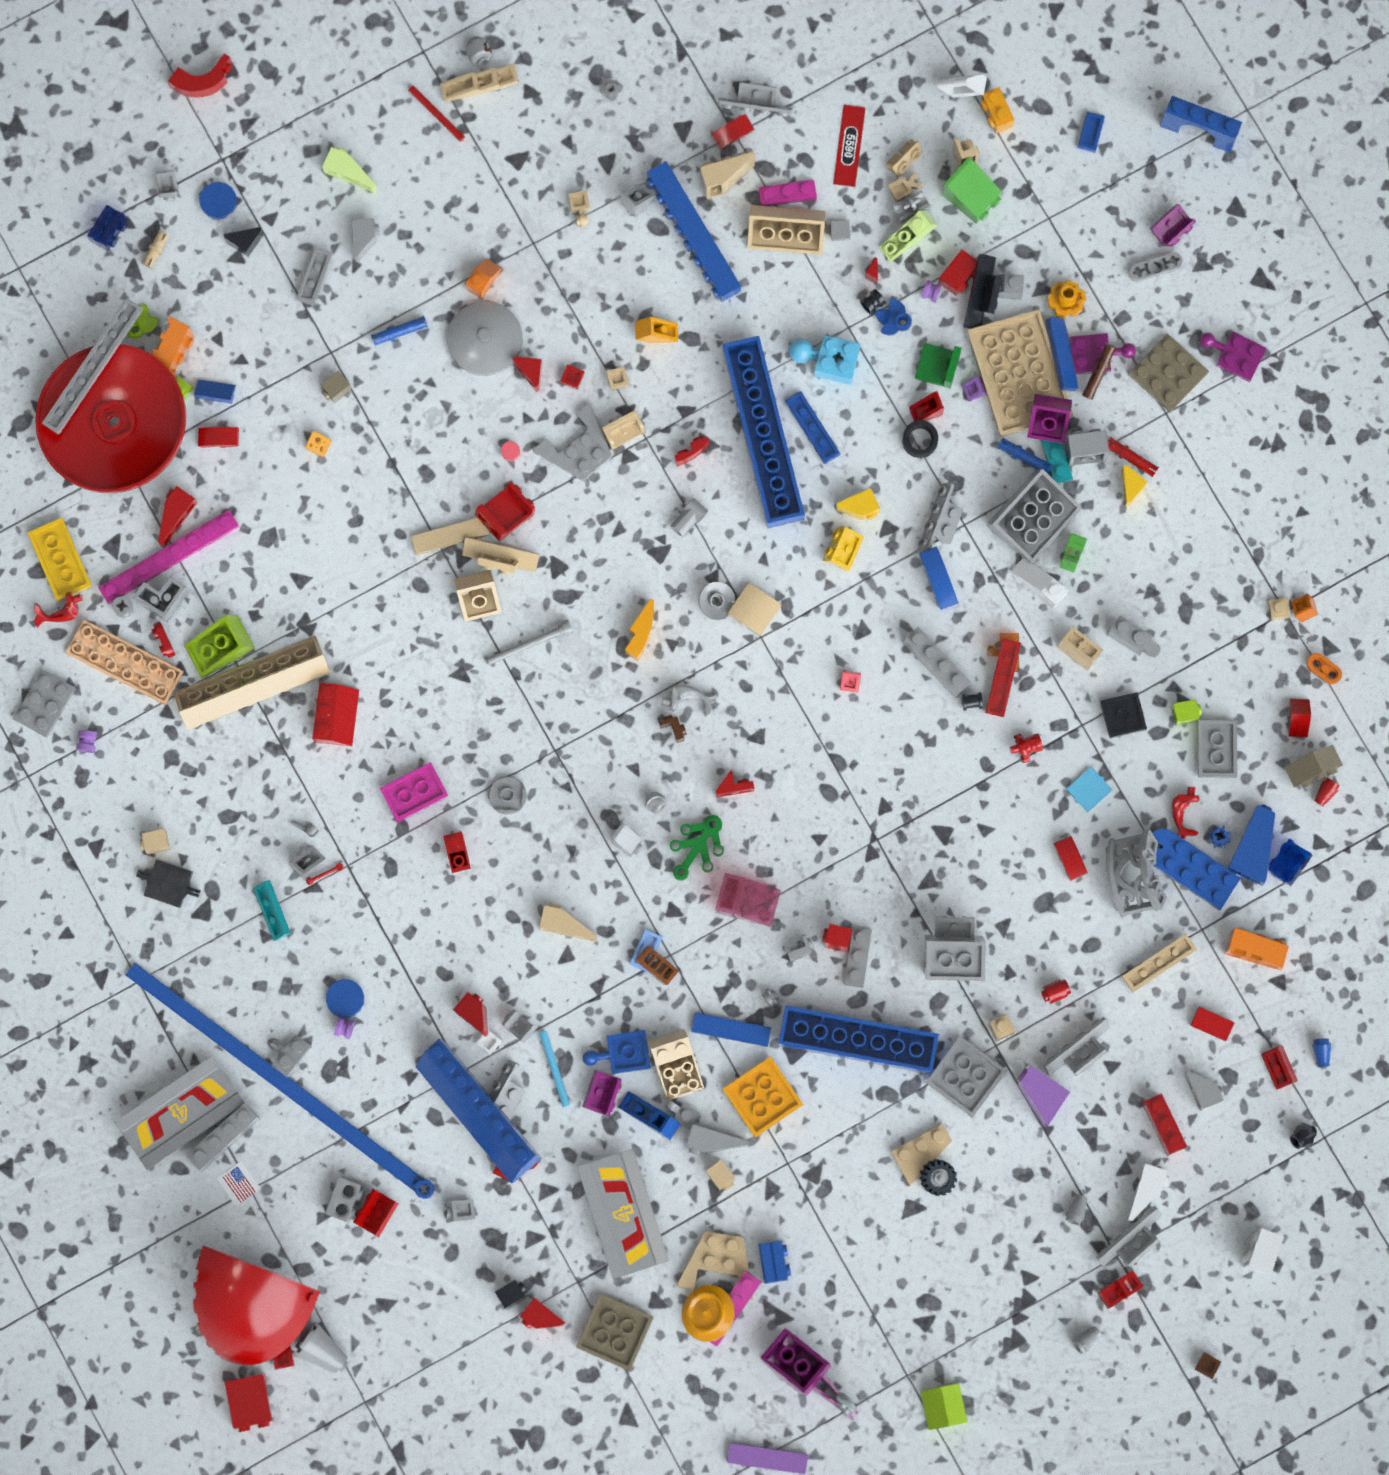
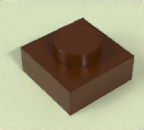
[1194,1352,1221,1379]

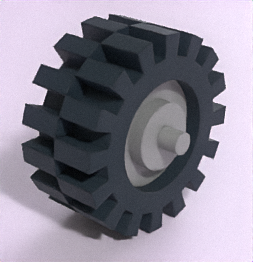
[919,1159,957,1196]

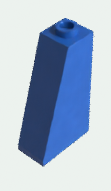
[1227,804,1275,886]

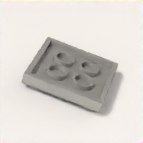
[925,1036,1007,1118]

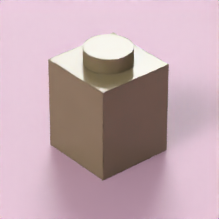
[321,371,352,403]

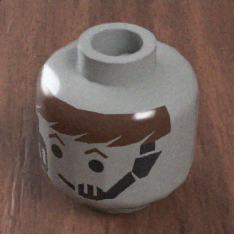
[465,37,493,66]

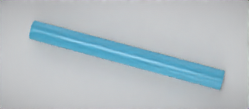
[539,1031,570,1107]

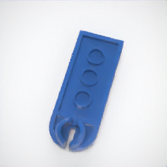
[1152,829,1241,910]

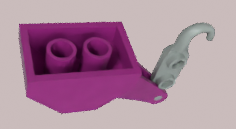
[760,1328,859,1420]

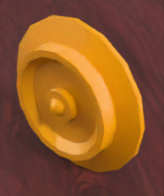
[682,1285,734,1342]

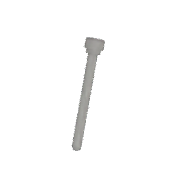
[486,620,573,665]

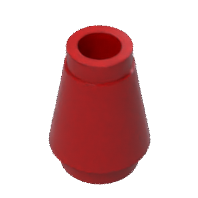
[1314,777,1340,807]

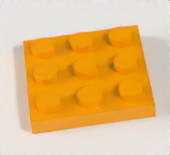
[722,1056,803,1138]

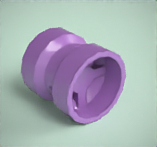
[76,730,97,753]

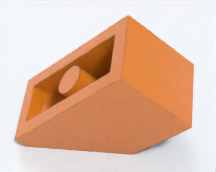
[465,258,502,299]

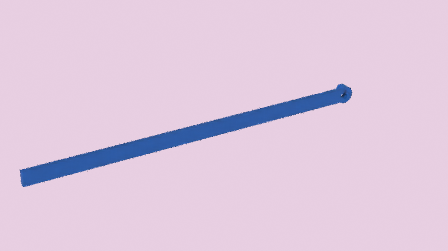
[126,963,435,1199]

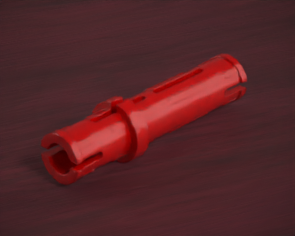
[1108,437,1159,478]

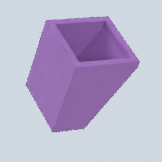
[1017,1066,1070,1127]

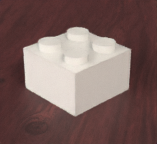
[1242,1228,1284,1275]

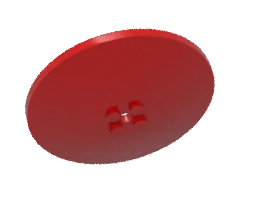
[35,344,186,494]

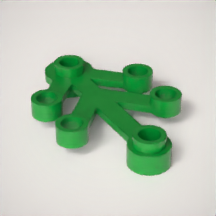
[670,815,724,881]

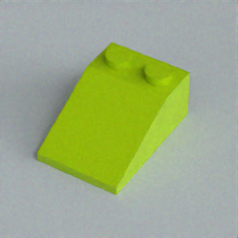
[184,615,255,678]

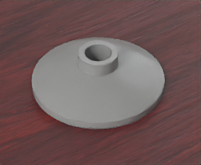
[699,582,735,620]

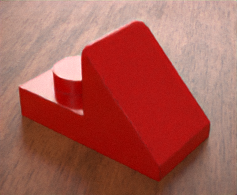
[716,769,755,798]

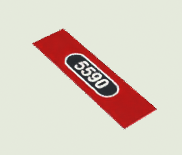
[833,105,866,187]

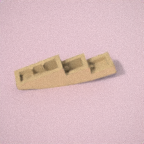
[440,64,519,102]

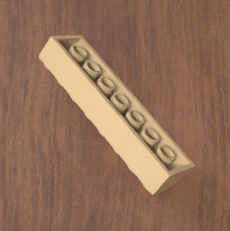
[173,636,330,730]

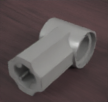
[671,498,708,537]

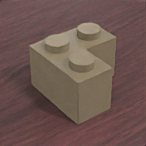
[1284,745,1343,788]

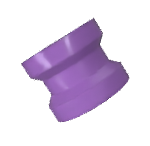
[921,280,942,303]
[334,1017,355,1039]

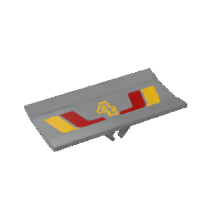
[115,1056,244,1170]
[577,1148,669,1279]

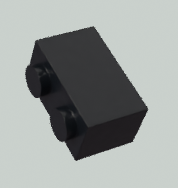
[495,1279,528,1310]

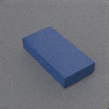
[1077,112,1105,153]

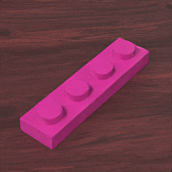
[709,1271,762,1347]

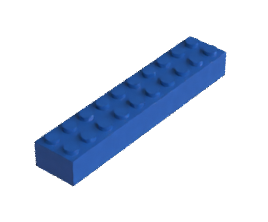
[722,336,805,529]

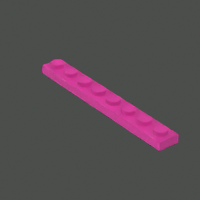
[98,510,239,605]

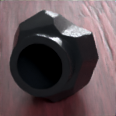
[1290,1123,1317,1149]

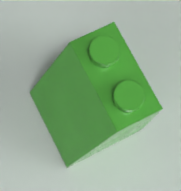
[942,157,1002,224]

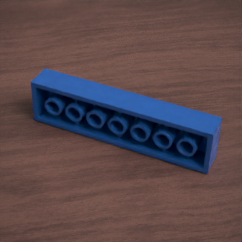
[778,1005,939,1074]

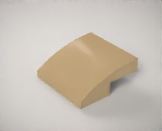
[727,582,782,636]

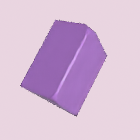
[961,376,987,402]

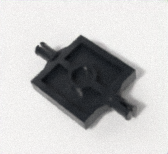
[136,859,201,908]

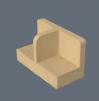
[952,138,979,168]

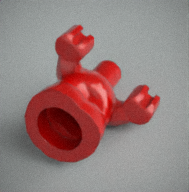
[1009,733,1043,763]

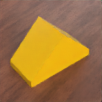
[1122,465,1148,507]

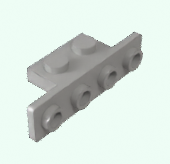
[718,82,793,116]
[917,483,963,553]
[1044,1017,1110,1077]
[490,1060,525,1119]
[1097,1206,1161,1267]

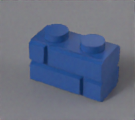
[758,1241,791,1284]

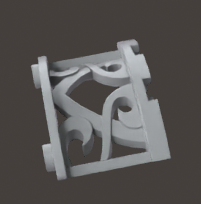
[1106,829,1167,918]

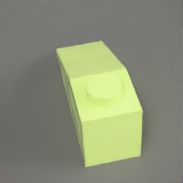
[322,147,377,193]

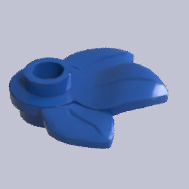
[875,299,912,336]

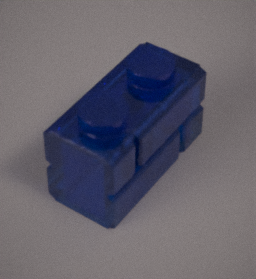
[87,205,128,251]

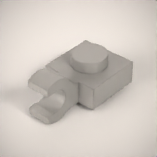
[665,1100,700,1130]

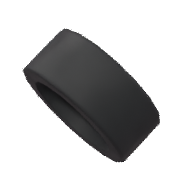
[902,420,939,458]

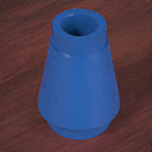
[1312,1038,1331,1067]

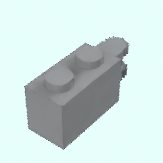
[1108,615,1161,657]

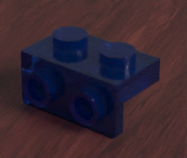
[1268,838,1313,887]

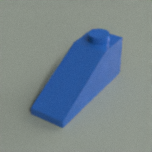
[618,1091,681,1140]

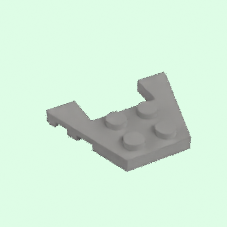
[533,403,612,482]

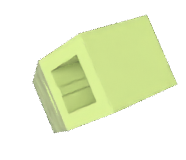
[879,211,938,262]

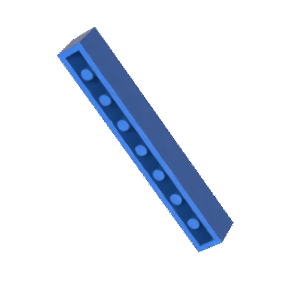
[646,161,741,302]

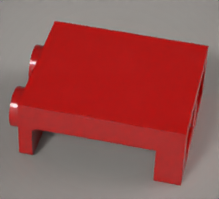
[475,482,535,542]
[224,1374,274,1432]

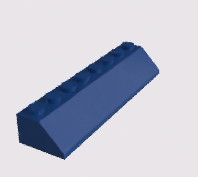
[416,1039,541,1184]

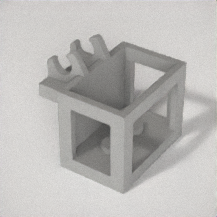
[924,916,986,981]

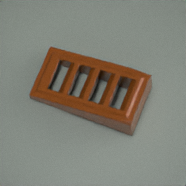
[635,945,679,985]

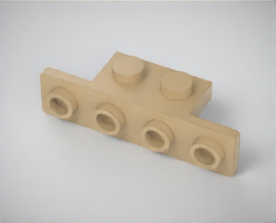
[462,537,539,574]

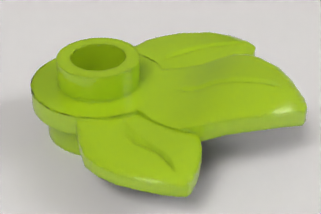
[127,304,159,339]

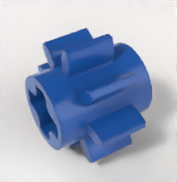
[1207,825,1231,849]

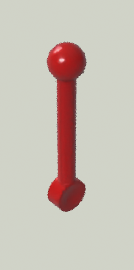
[306,863,343,885]

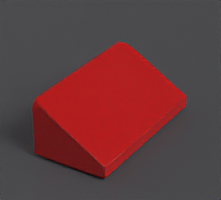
[1190,1007,1235,1042]
[1261,1046,1298,1090]

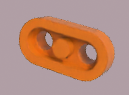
[1306,653,1342,685]

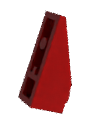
[158,486,197,548]

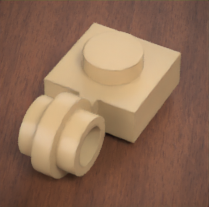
[568,191,590,228]

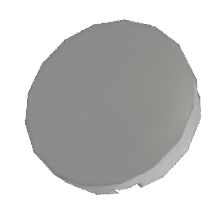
[488,776,527,815]

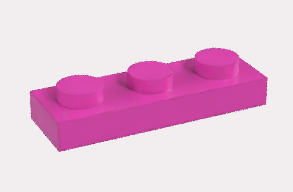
[758,180,817,206]

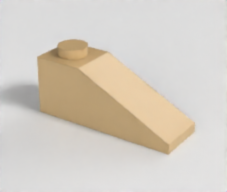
[539,903,597,942]

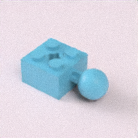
[789,335,861,385]

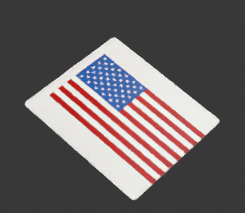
[217,1161,260,1206]

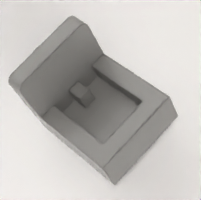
[156,171,179,200]
[502,1010,536,1043]

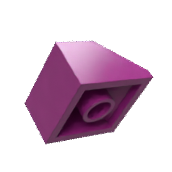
[1027,394,1072,444]

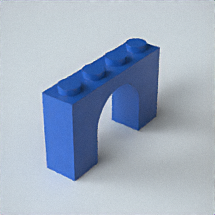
[1161,96,1242,153]

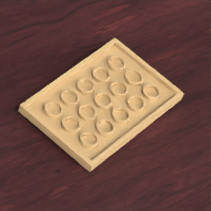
[967,309,1073,437]

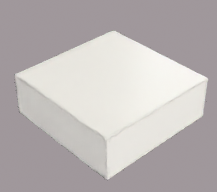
[475,1029,502,1055]

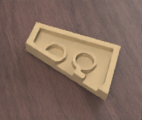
[891,1124,952,1186]

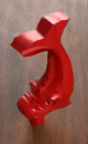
[34,592,83,628]
[1172,787,1200,839]

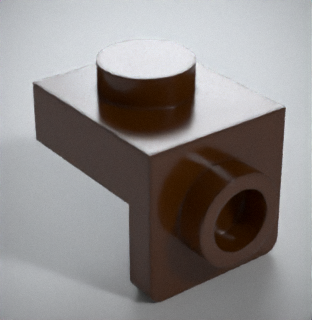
[659,715,687,743]

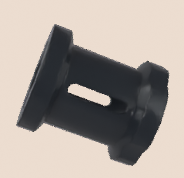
[962,692,983,711]

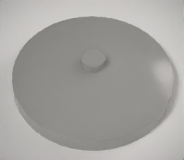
[447,301,523,376]

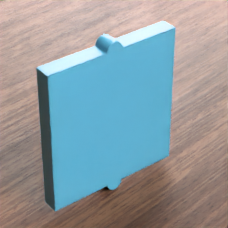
[1066,767,1112,812]

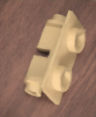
[886,140,923,178]

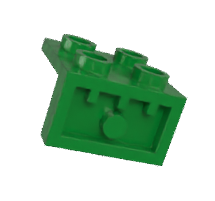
[915,343,962,389]

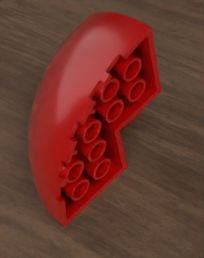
[193,1245,320,1366]

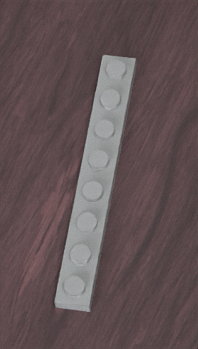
[42,298,144,435]

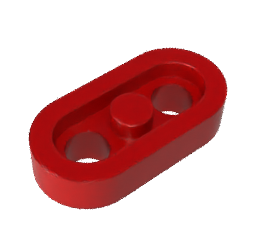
[151,621,176,658]

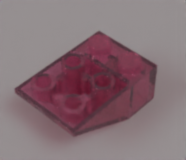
[715,873,781,927]

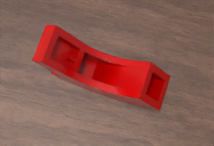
[167,53,232,98]

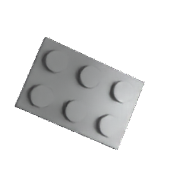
[13,670,76,738]
[1198,720,1237,778]

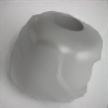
[645,792,666,814]

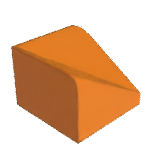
[1291,594,1318,622]

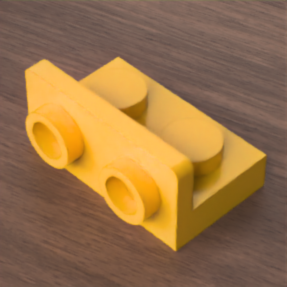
[823,527,864,571]

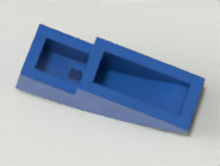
[919,546,958,610]

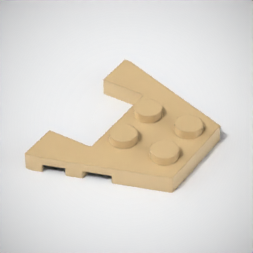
[677,1231,753,1299]

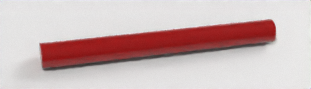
[408,85,465,142]

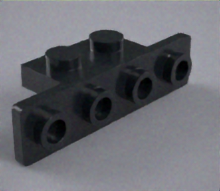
[963,254,1002,329]

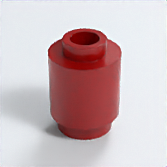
[1041,979,1071,1004]

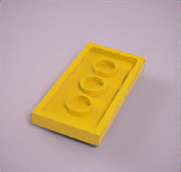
[27,517,92,602]

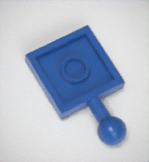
[582,1030,651,1075]

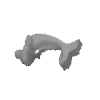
[662,685,717,717]

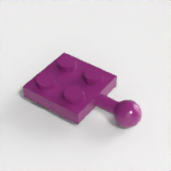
[1200,331,1266,382]
[1070,333,1136,375]

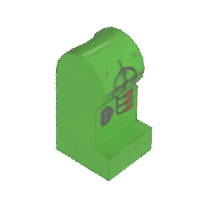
[1060,533,1087,573]

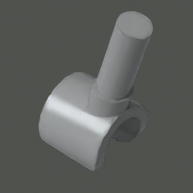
[291,821,319,837]

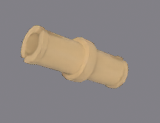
[141,230,169,269]

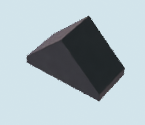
[224,227,263,257]

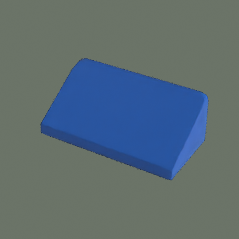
[194,380,236,404]

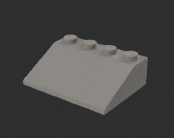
[986,469,1082,564]

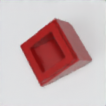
[865,257,878,284]

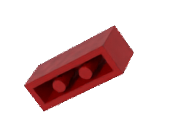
[1142,1093,1187,1156]

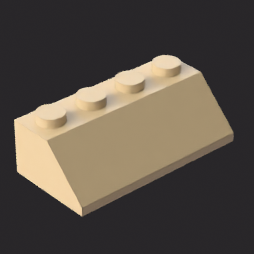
[747,205,826,255]

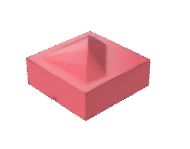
[840,670,861,693]

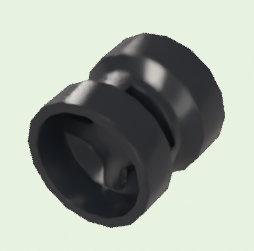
[860,289,886,315]

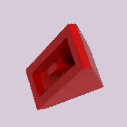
[512,357,542,392]
[909,391,944,421]
[1288,698,1311,738]

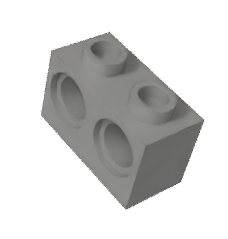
[325,1177,364,1223]

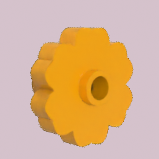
[1047,280,1086,319]

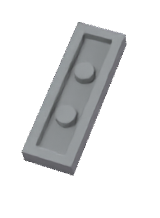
[296,247,333,306]
[844,927,872,988]

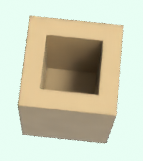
[140,828,171,855]
[988,1014,1016,1042]
[706,1159,735,1191]

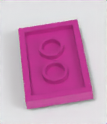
[380,762,449,823]

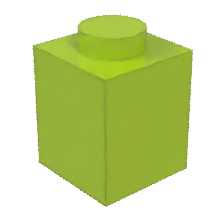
[1171,699,1202,726]

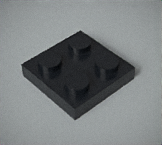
[1100,692,1147,739]

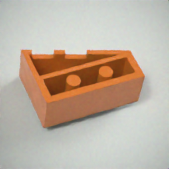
[151,316,195,377]
[1224,927,1289,970]

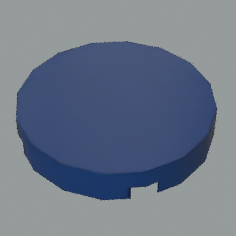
[199,182,237,220]
[326,979,364,1018]

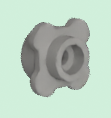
[600,79,622,101]
[762,989,779,1007]

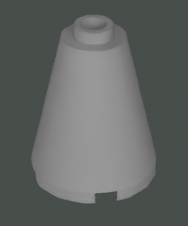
[292,1322,348,1373]

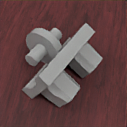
[892,190,930,223]

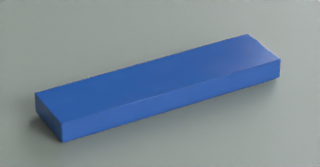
[1046,317,1079,391]
[785,391,841,465]
[691,1013,771,1047]

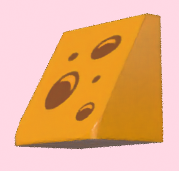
[306,431,332,457]

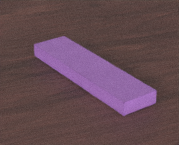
[727,1443,808,1474]

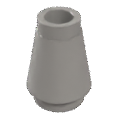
[1065,1194,1087,1225]
[1072,1326,1101,1354]

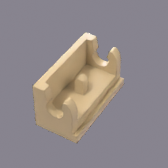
[602,410,645,450]
[1058,627,1103,671]

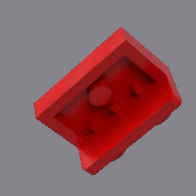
[353,1189,399,1237]

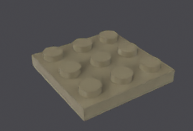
[1129,333,1209,412]
[576,1293,654,1371]

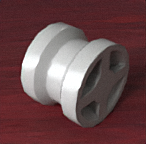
[112,596,133,618]

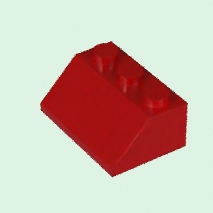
[312,682,359,747]

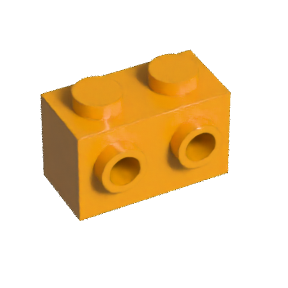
[980,87,1014,134]

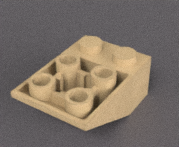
[700,151,755,199]
[648,1029,704,1101]

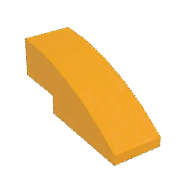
[625,599,654,661]

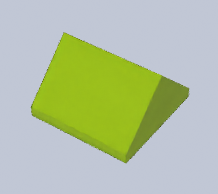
[920,1383,967,1430]

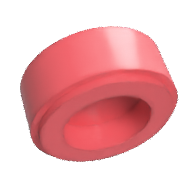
[501,441,520,461]

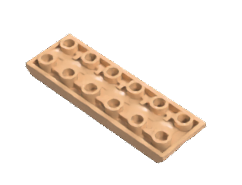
[65,620,184,705]

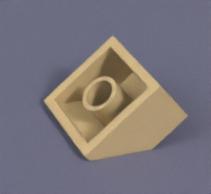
[454,570,502,622]

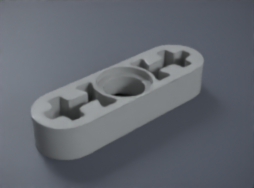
[1129,252,1182,282]

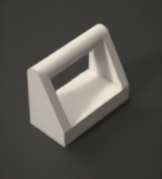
[937,74,987,98]

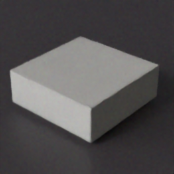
[830,220,851,241]

